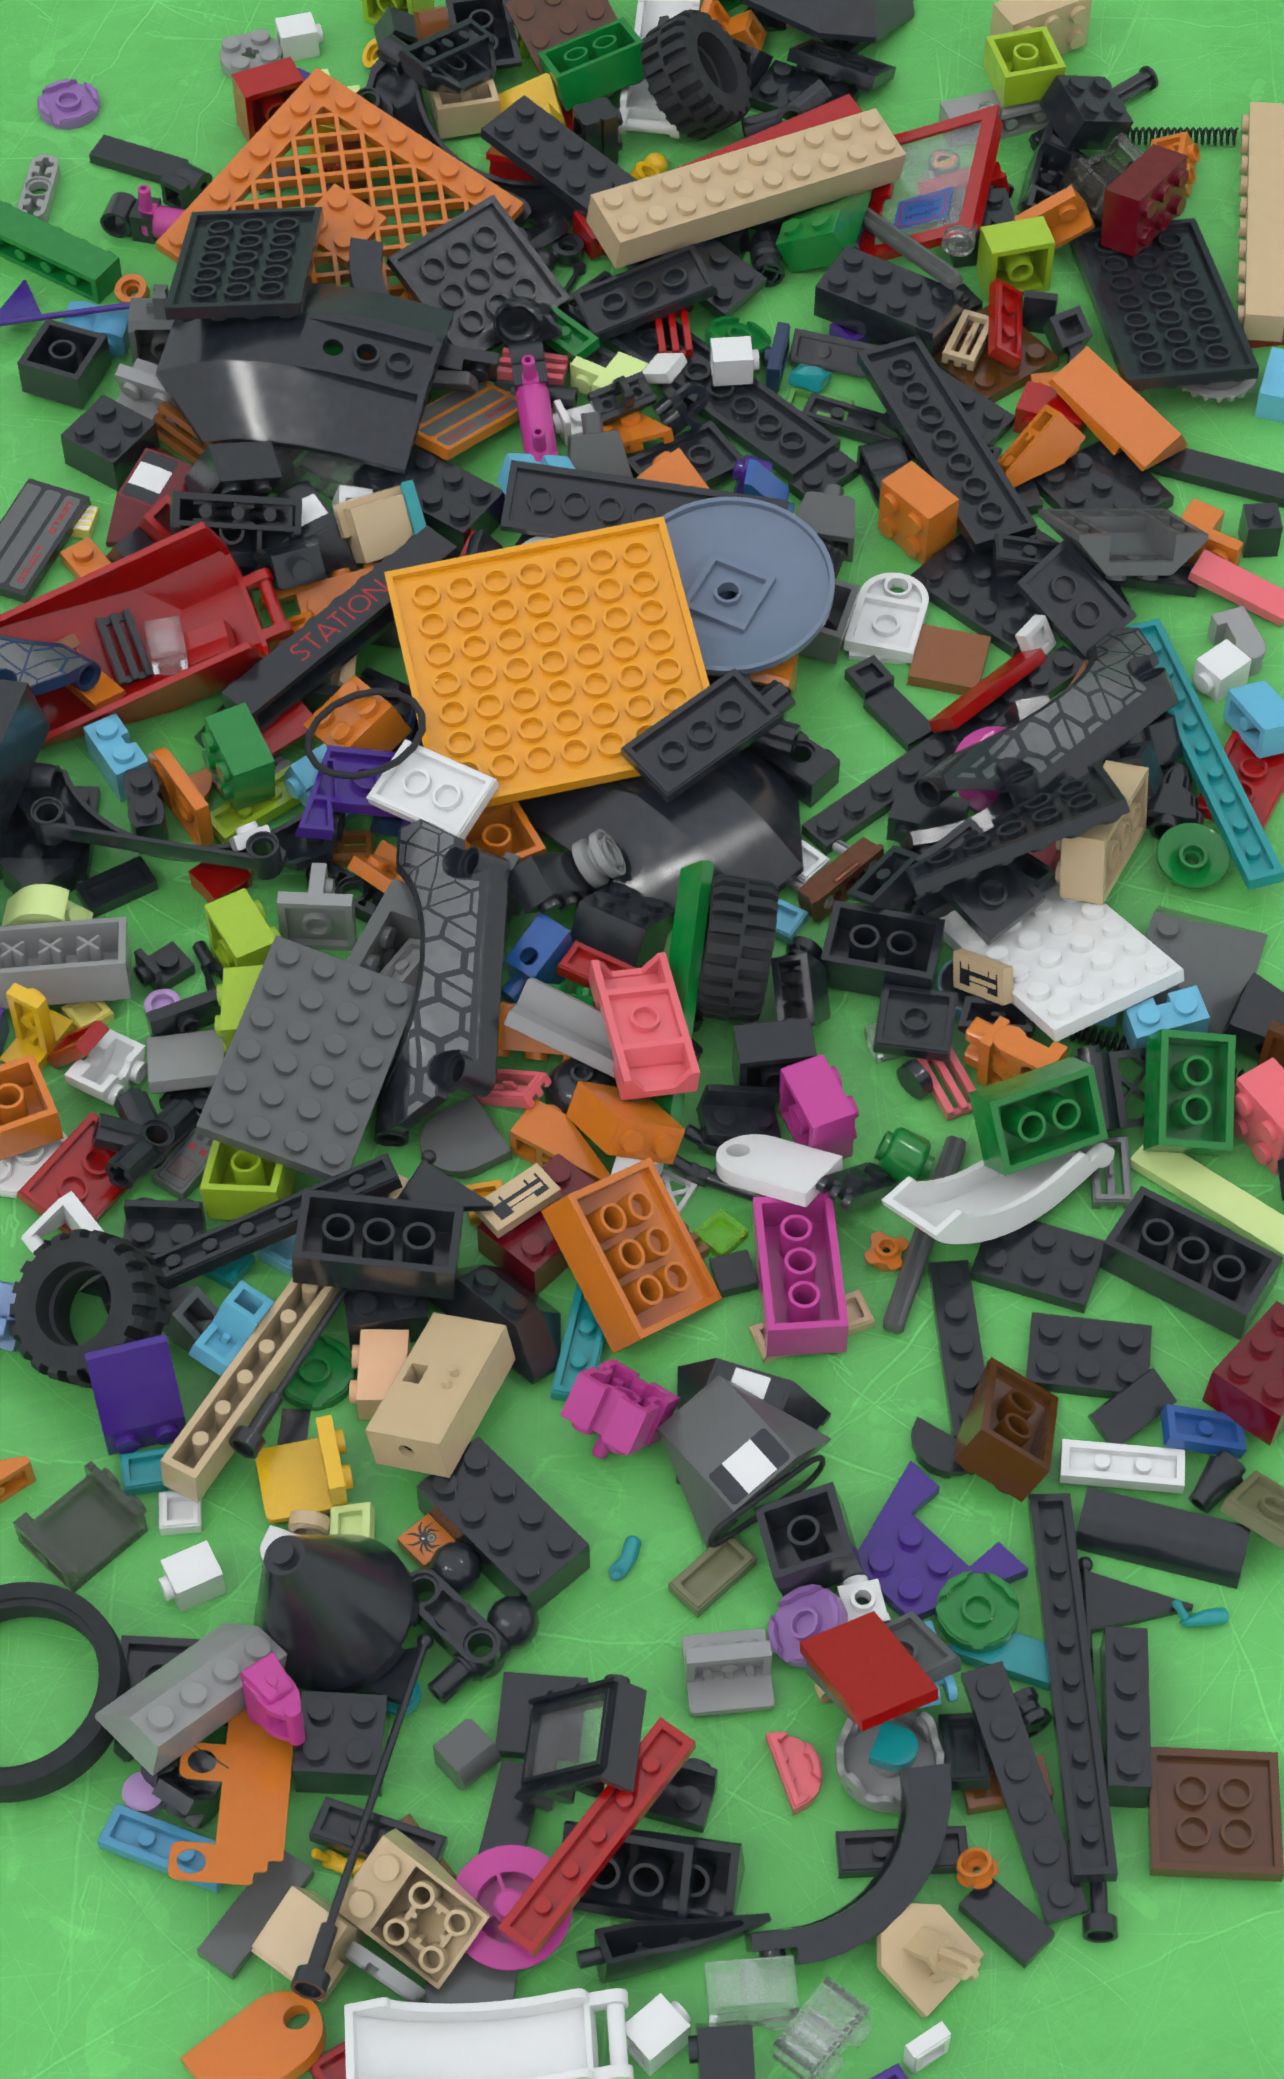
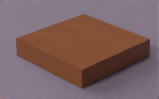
[907,624,991,695]

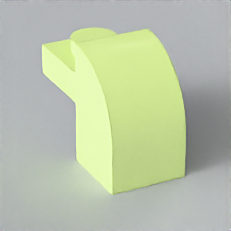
[570,351,648,406]
[2,884,93,926]

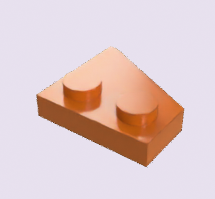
[603,411,675,453]

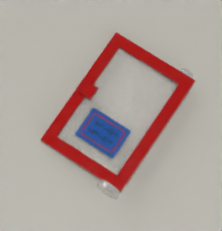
[858,101,1003,261]

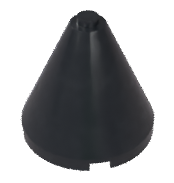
[254,1534,418,1693]

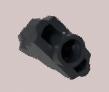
[1146,763,1204,840]

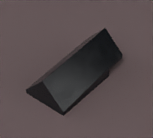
[562,1820,745,1920]

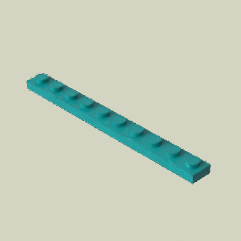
[1126,619,1284,890]

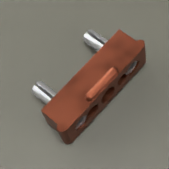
[788,837,884,922]

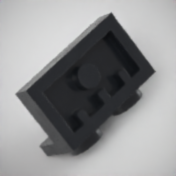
[696,1084,782,1145]
[123,1198,206,1255]
[643,1758,718,1833]

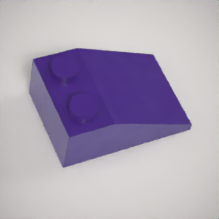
[84,1334,186,1456]

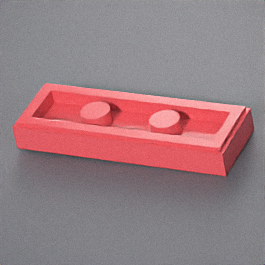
[1188,549,1284,627]

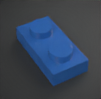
[1161,1404,1247,1459]

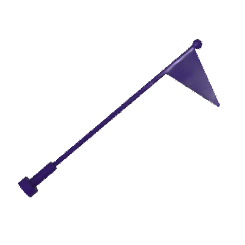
[0,280,130,326]

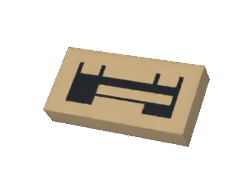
[953,949,1013,1006]
[474,1163,561,1238]

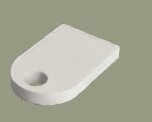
[844,572,929,663]
[716,1134,843,1207]

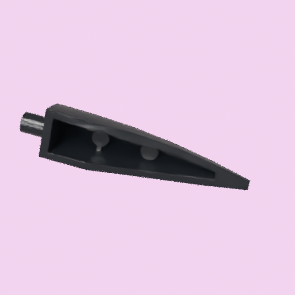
[576,1913,771,1984]

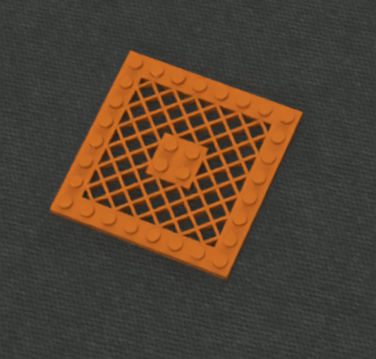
[156,68,524,360]

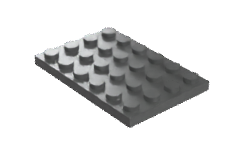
[195,935,416,1180]

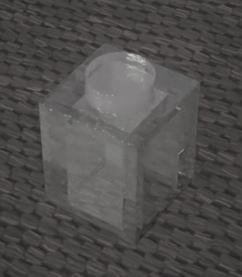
[144,616,188,675]

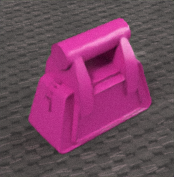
[240,1652,305,1746]

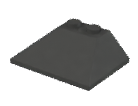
[1038,508,1209,581]
[1121,906,1267,1034]

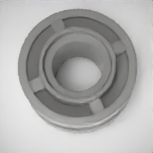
[572,829,626,889]

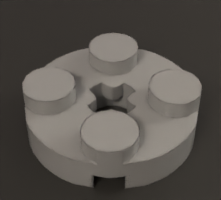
[220,29,282,79]

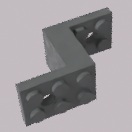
[346,851,522,973]

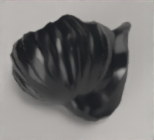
[493,297,563,347]

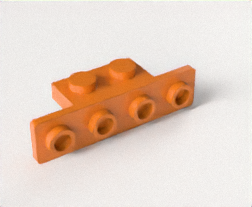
[258,559,383,615]

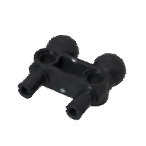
[410,1542,540,1705]

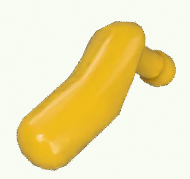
[311,1848,366,1875]

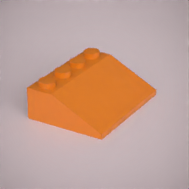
[541,1157,722,1354]

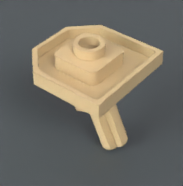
[877,1903,984,2018]

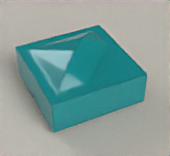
[788,363,832,393]

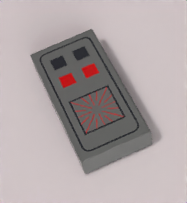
[152,1126,213,1199]

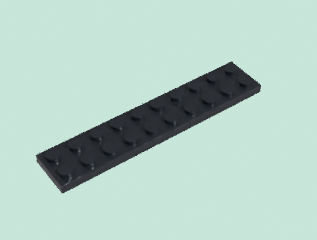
[480,95,767,318]
[560,270,841,481]

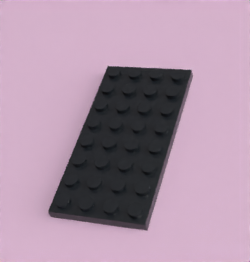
[1069,218,1259,391]

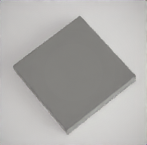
[146,1030,225,1094]

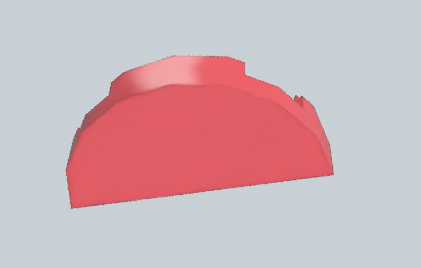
[765,1731,823,1816]

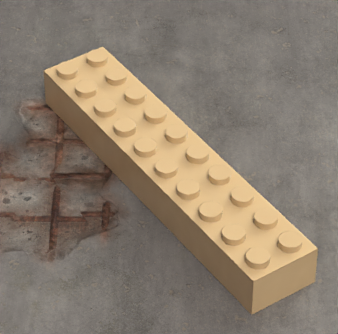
[586,108,906,269]

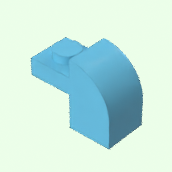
[188,1280,274,1376]

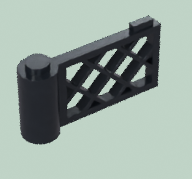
[1074,1032,1210,1132]

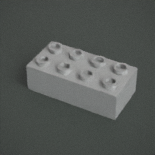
[0,916,132,1009]

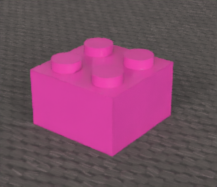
[778,1054,859,1159]

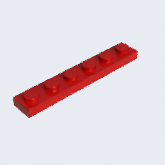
[497,1717,696,1958]

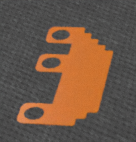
[168,1709,294,1886]

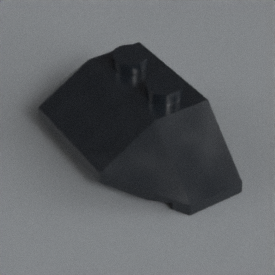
[398,18,496,94]
[170,491,302,567]
[425,1264,561,1385]

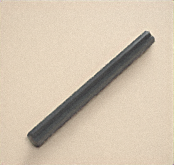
[861,207,963,290]
[883,1135,966,1334]

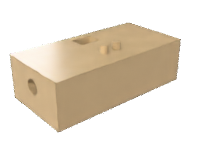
[365,1313,516,1478]

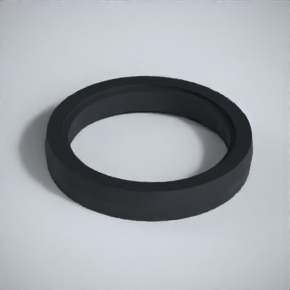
[0,1582,129,1803]

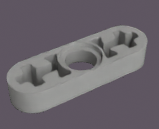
[17,154,61,222]

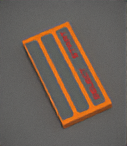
[414,381,519,461]

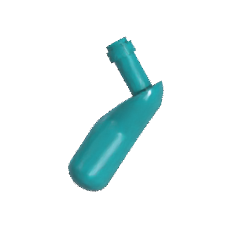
[608,1535,641,1581]
[1172,1599,1229,1627]

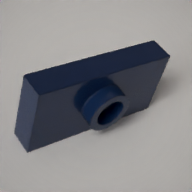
[764,322,790,394]

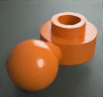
[115,274,150,303]

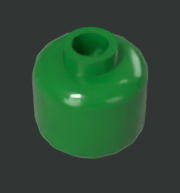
[874,1127,935,1182]

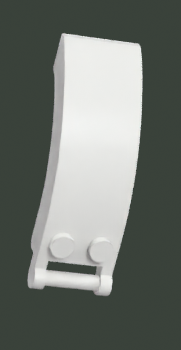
[618,0,702,139]
[882,1142,1114,1244]
[344,1988,634,2079]

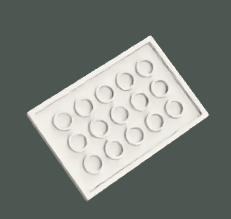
[939,882,1184,1042]

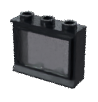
[514,1674,647,1812]

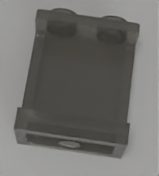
[1062,132,1143,221]
[13,1461,148,1593]

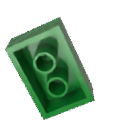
[537,17,644,111]
[1143,1029,1236,1156]
[969,1056,1109,1176]

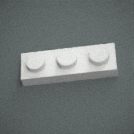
[1059,1439,1185,1494]

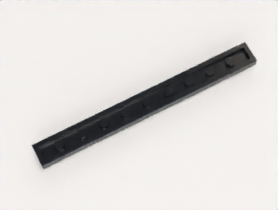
[801,645,1084,855]
[1028,1493,1118,1883]

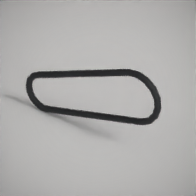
[707,1455,826,1548]

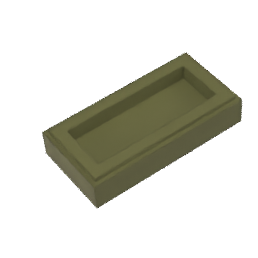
[668,1532,757,1618]

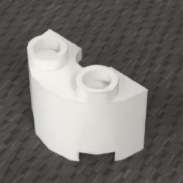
[64,1029,148,1106]

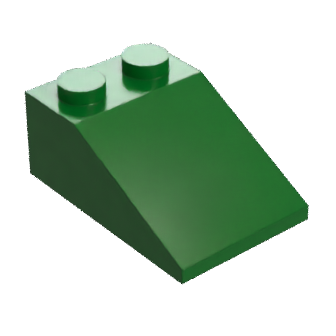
[776,191,871,273]

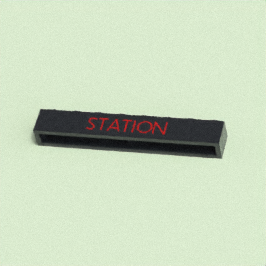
[221,525,458,733]

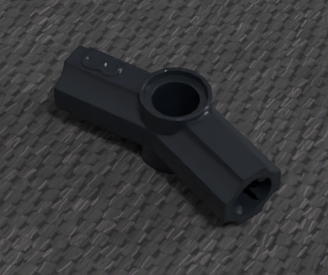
[741,79,835,138]

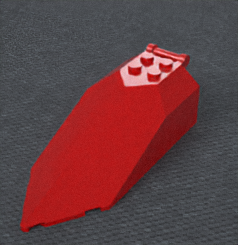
[0,522,294,748]

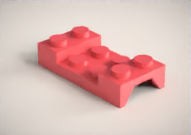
[588,952,700,1100]

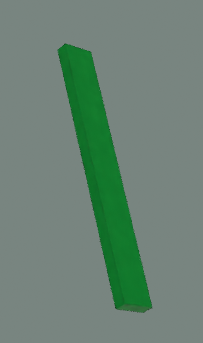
[651,859,714,1125]

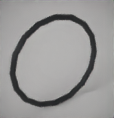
[305,688,426,780]

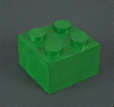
[201,702,275,812]

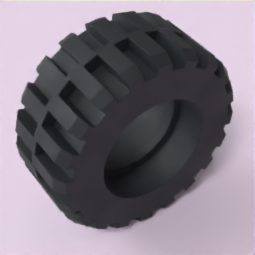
[640,9,752,140]
[696,874,779,1023]
[9,1229,171,1389]

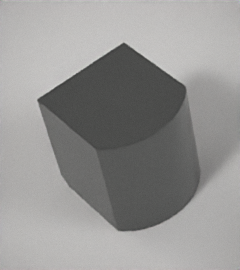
[433,1719,501,1791]

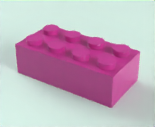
[752,1193,849,1357]

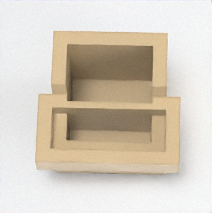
[332,486,414,563]
[251,1885,366,2003]

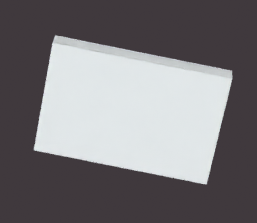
[366,739,499,839]

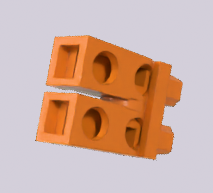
[963,1016,1068,1086]

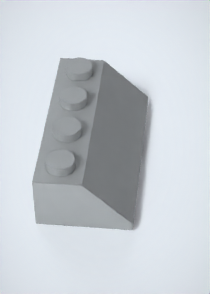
[95,1623,287,1776]

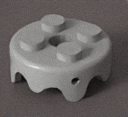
[835,1711,944,1813]

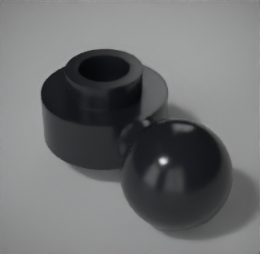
[536,233,584,272]

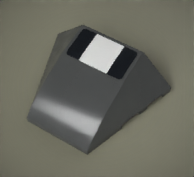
[658,1375,831,1548]

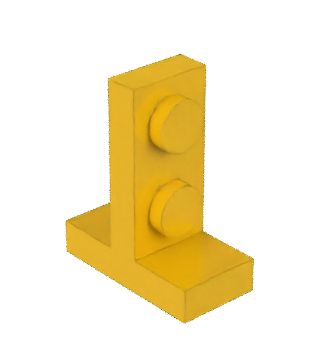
[0,983,75,1071]

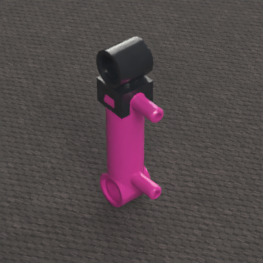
[100,185,185,244]
[509,340,558,462]

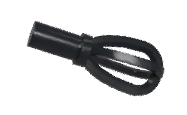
[192,940,225,991]

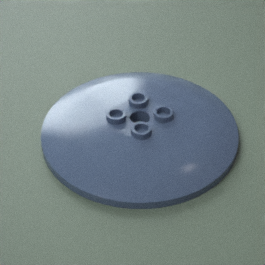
[661,497,835,676]

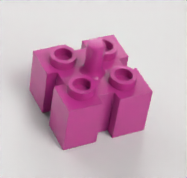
[560,1358,680,1459]

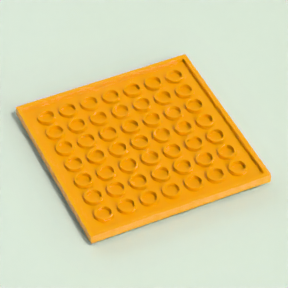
[384,516,710,808]

